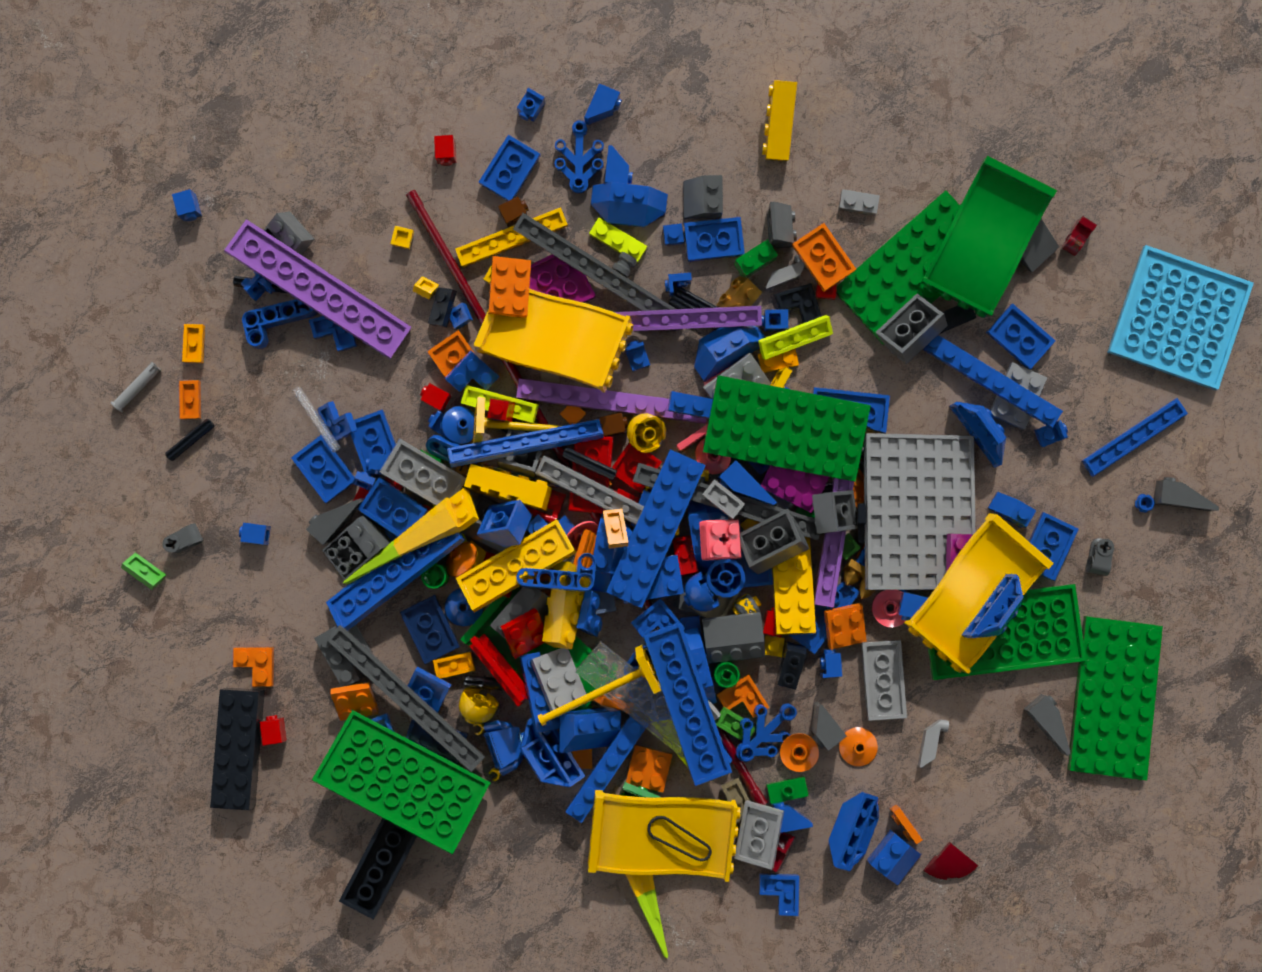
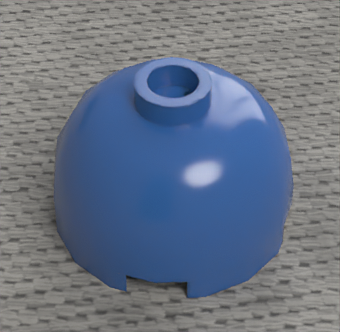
[706,559,745,597]
[683,572,720,612]

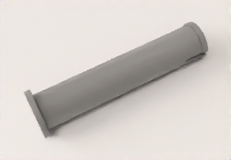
[110,362,161,412]

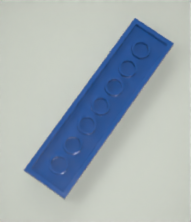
[606,449,706,608]
[326,532,465,631]
[643,622,732,786]

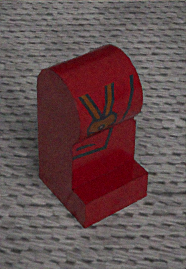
[1061,216,1097,256]

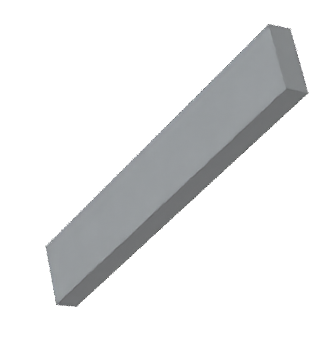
[535,456,644,525]

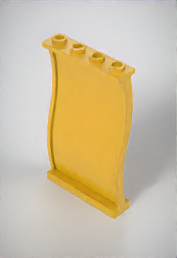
[473,289,634,393]
[904,513,1054,674]
[588,790,740,882]

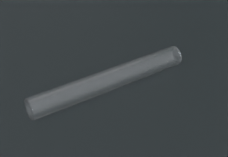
[292,386,341,452]

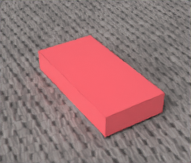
[676,424,708,452]

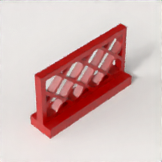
[470,634,528,707]

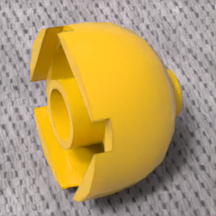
[627,413,666,453]
[459,687,499,724]

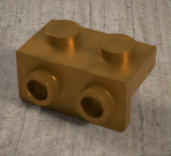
[716,276,762,307]

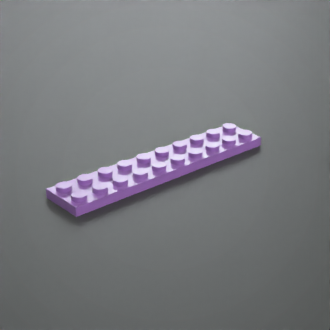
[224,219,411,359]

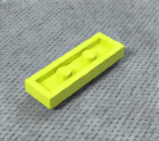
[589,218,647,264]

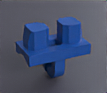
[241,272,275,301]

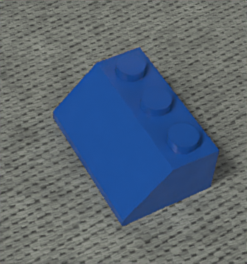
[560,707,621,753]

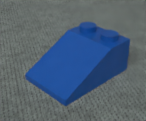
[717,461,777,505]
[623,555,684,604]

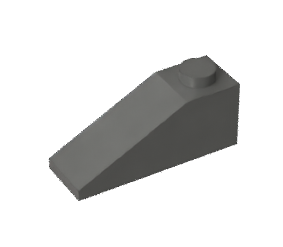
[1154,477,1219,512]
[306,498,364,545]
[1024,694,1071,756]

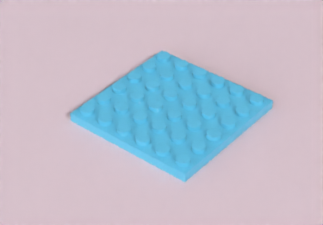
[1107,245,1254,390]

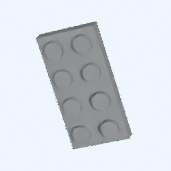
[379,438,466,505]
[861,640,907,721]

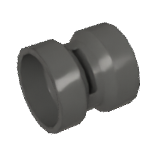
[612,252,637,278]

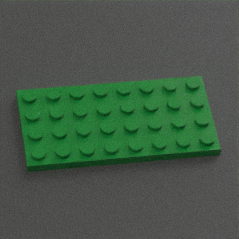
[836,190,960,346]
[702,375,871,482]
[928,584,1086,680]
[1068,616,1163,781]
[312,710,491,855]

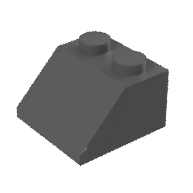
[683,175,723,219]
[767,202,797,249]
[497,429,543,479]
[812,490,859,534]
[811,701,847,751]

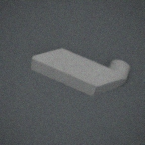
[765,254,805,291]
[917,719,949,768]

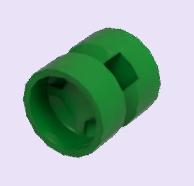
[421,563,450,589]
[713,661,740,688]

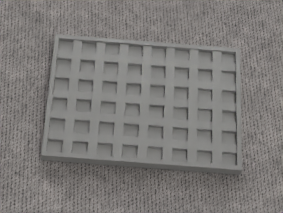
[864,433,976,590]

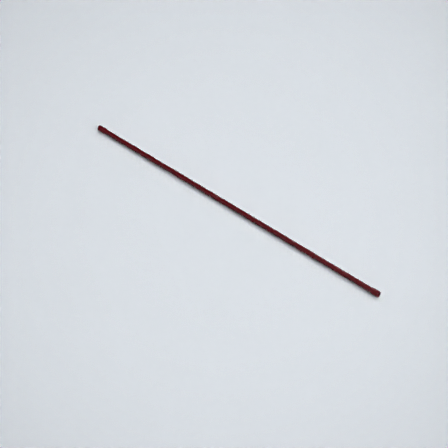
[406,190,768,805]

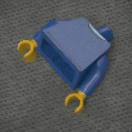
[473,720,524,781]

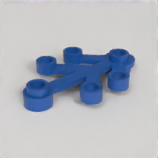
[554,120,604,193]
[736,703,797,762]

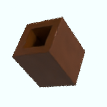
[498,196,529,227]
[599,413,628,437]

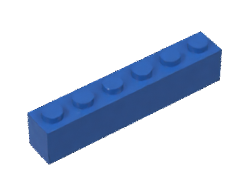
[565,712,648,823]

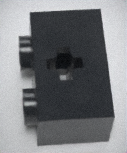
[777,642,807,690]

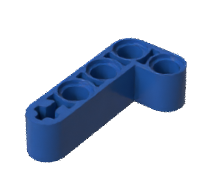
[242,299,318,349]
[516,553,596,592]

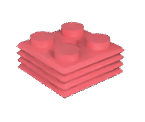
[699,520,741,560]

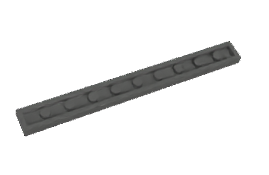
[513,213,677,331]
[633,463,820,540]
[326,625,485,772]

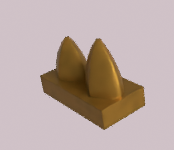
[843,559,876,599]

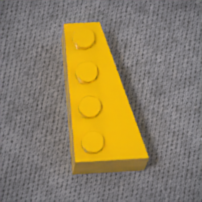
[762,80,797,161]
[464,464,552,511]
[542,561,590,649]

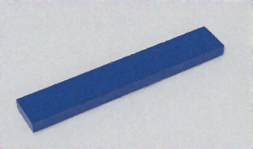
[1082,398,1188,477]

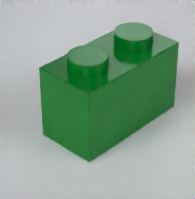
[734,239,778,278]

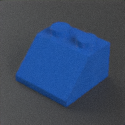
[477,500,532,547]
[867,829,922,885]

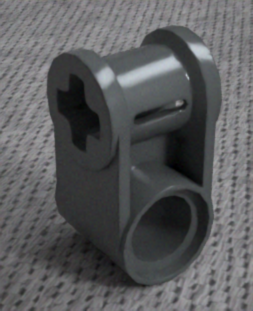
[162,523,204,553]
[1086,538,1114,576]

